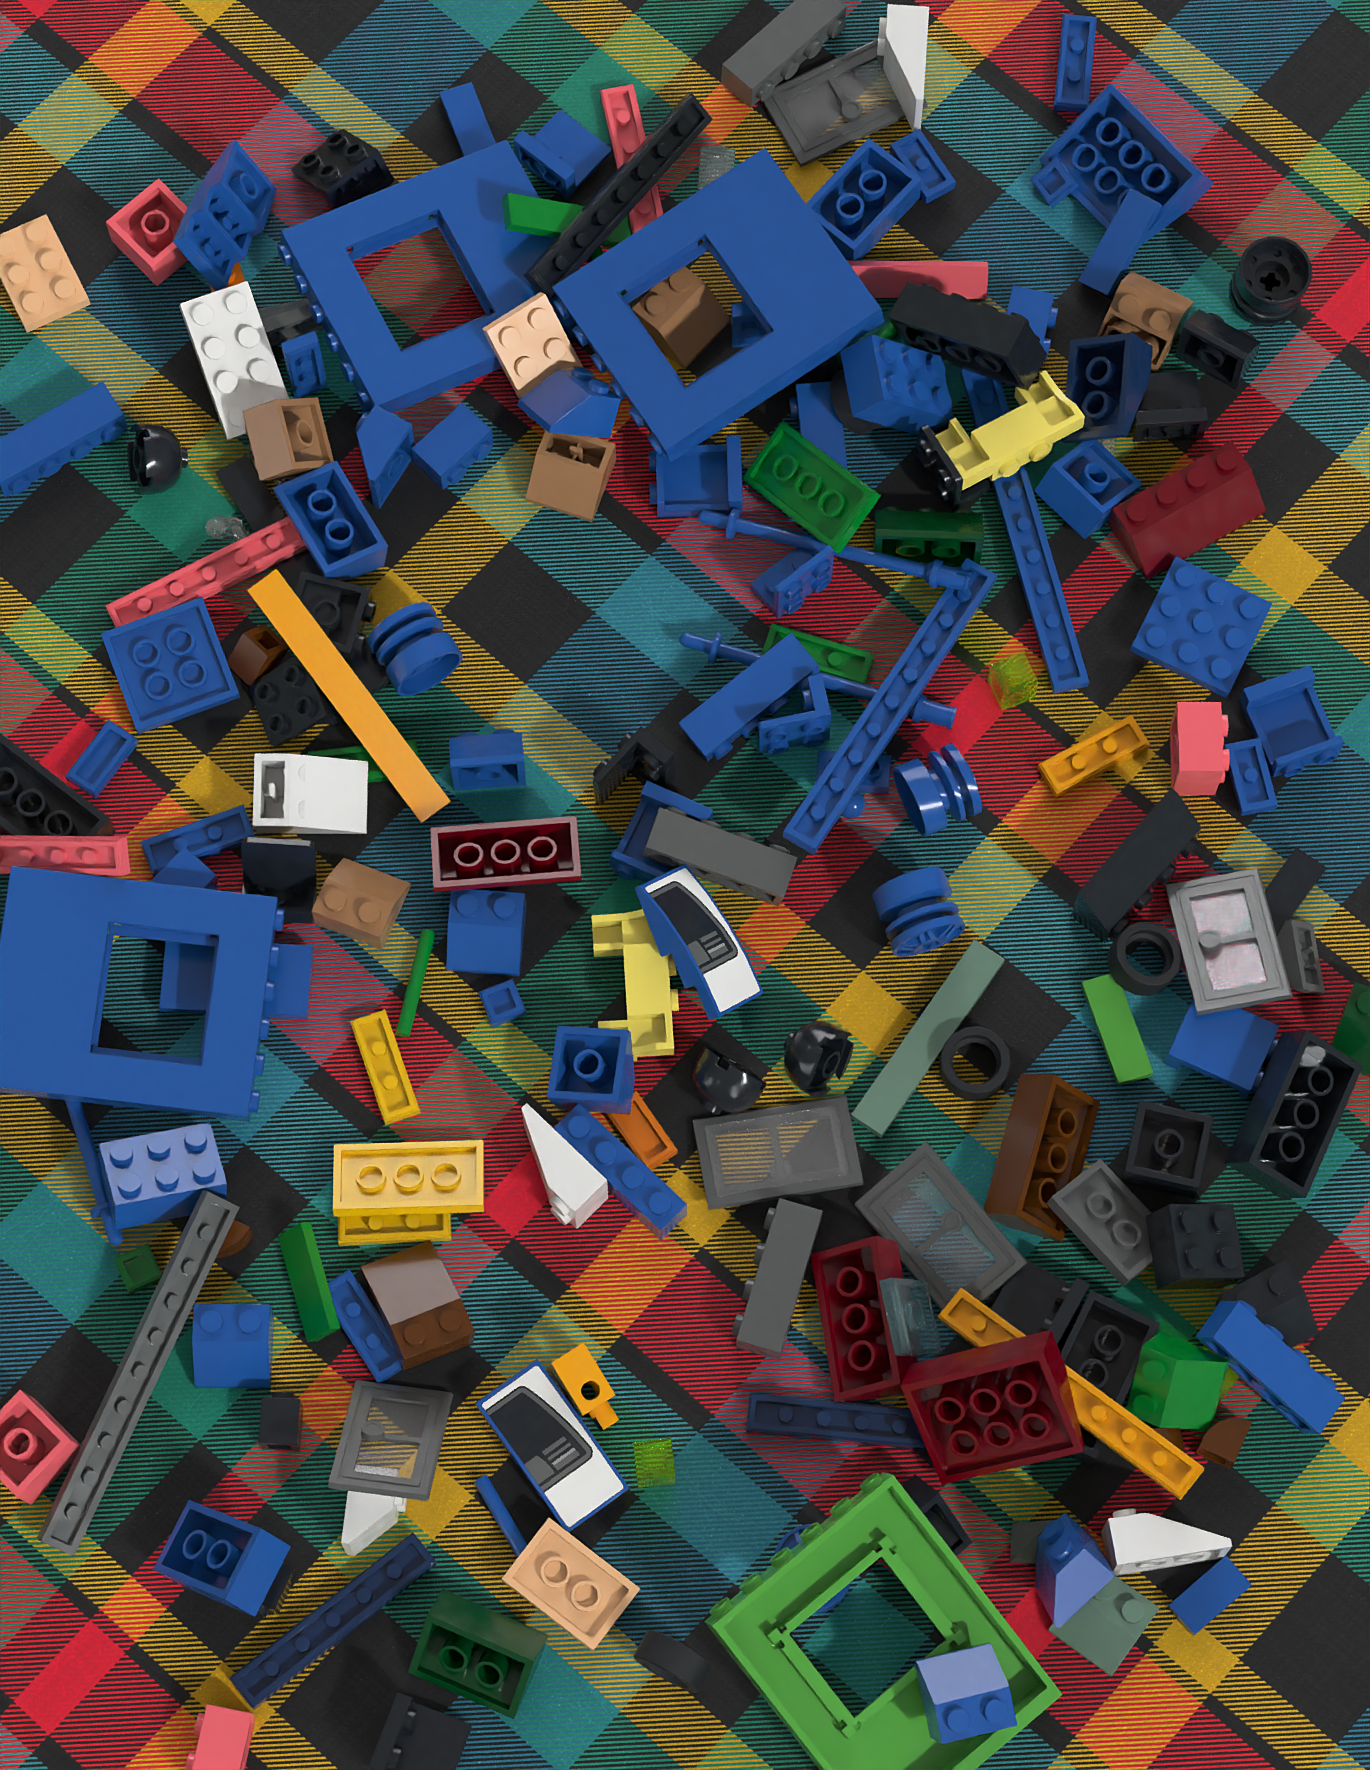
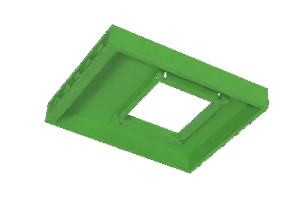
[704,1472,1063,1770]

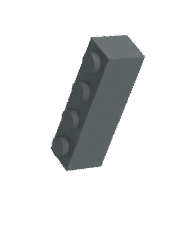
[721,0,847,108]
[641,807,798,906]
[731,1198,823,1360]

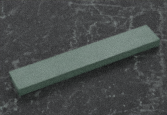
[851,939,1005,1138]

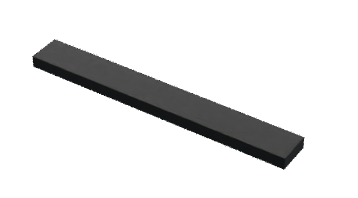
[523,93,713,300]
[216,455,391,695]

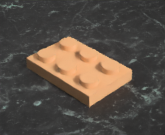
[0,214,91,333]
[482,292,583,421]
[501,1518,640,1652]

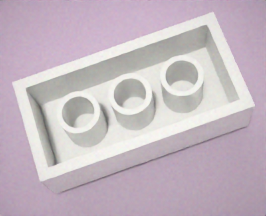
[179,281,289,441]

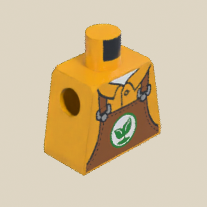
[547,1342,619,1432]

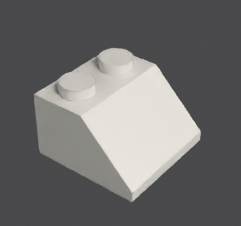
[341,1466,407,1556]

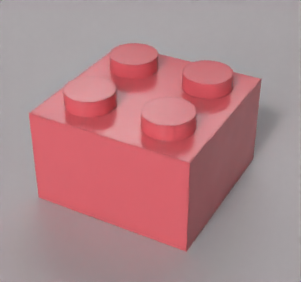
[106,178,188,286]
[1169,702,1230,795]
[0,1390,81,1505]

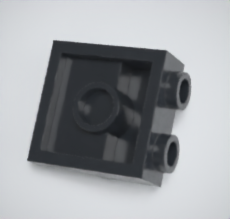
[281,571,377,664]

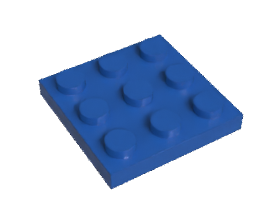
[1129,557,1272,698]
[100,597,240,734]

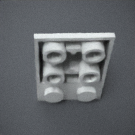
[253,753,368,834]

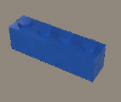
[0,381,128,497]
[789,381,848,470]
[678,632,820,762]
[553,1103,687,1241]
[1195,1300,1345,1434]

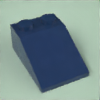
[1061,333,1153,443]

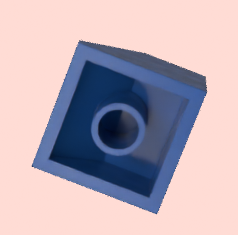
[517,367,621,438]
[355,405,415,509]
[1034,440,1143,539]
[449,729,526,791]
[446,889,526,976]
[547,1026,635,1114]
[192,1304,274,1389]
[1035,1513,1115,1629]
[914,1643,1017,1744]

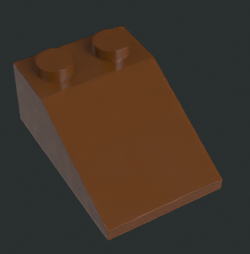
[360,1240,475,1371]

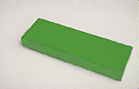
[1081,973,1154,1087]

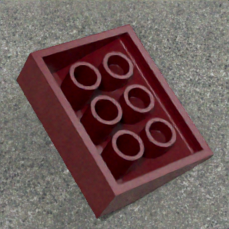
[901,1330,1085,1485]

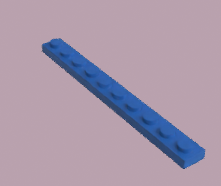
[960,369,1089,694]
[783,558,998,855]

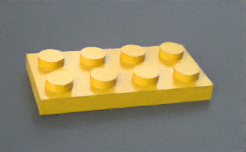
[333,1140,484,1217]

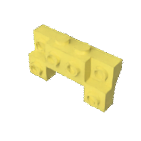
[932,370,1085,490]
[592,909,679,1061]

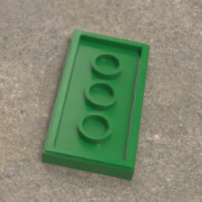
[742,421,881,554]

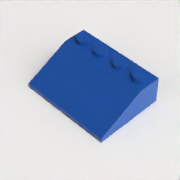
[1039,83,1214,246]

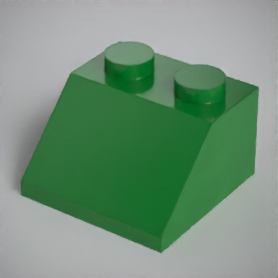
[1126,1332,1229,1430]

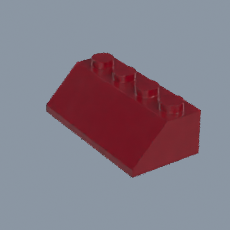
[1108,440,1266,581]
[430,816,582,892]
[811,1236,918,1402]

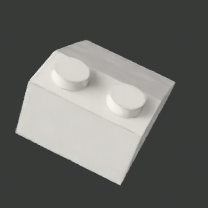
[877,4,929,132]
[521,1103,608,1229]
[1101,1509,1232,1576]

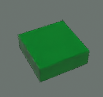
[114,1243,162,1295]

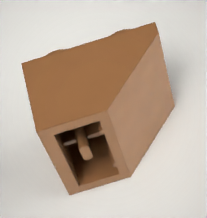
[1097,271,1194,373]
[525,430,616,522]

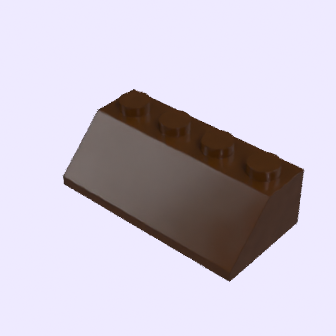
[984,1074,1100,1242]

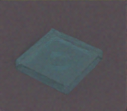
[879,1278,942,1357]

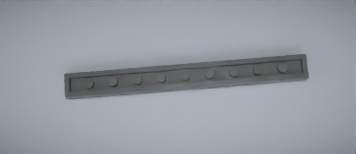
[36,1190,240,1556]

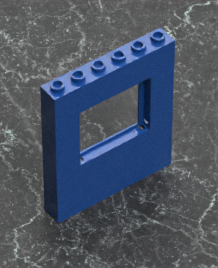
[277,139,579,414]
[552,148,885,462]
[0,866,285,1122]

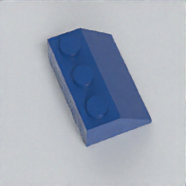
[273,461,388,580]

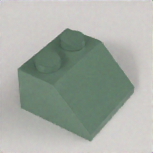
[1048,1576,1159,1677]

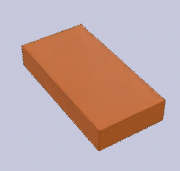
[605,1091,678,1171]

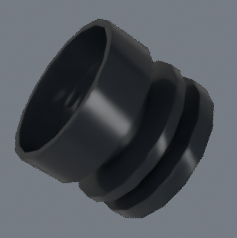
[1229,236,1312,327]

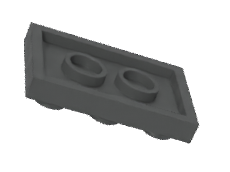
[1046,1159,1153,1287]

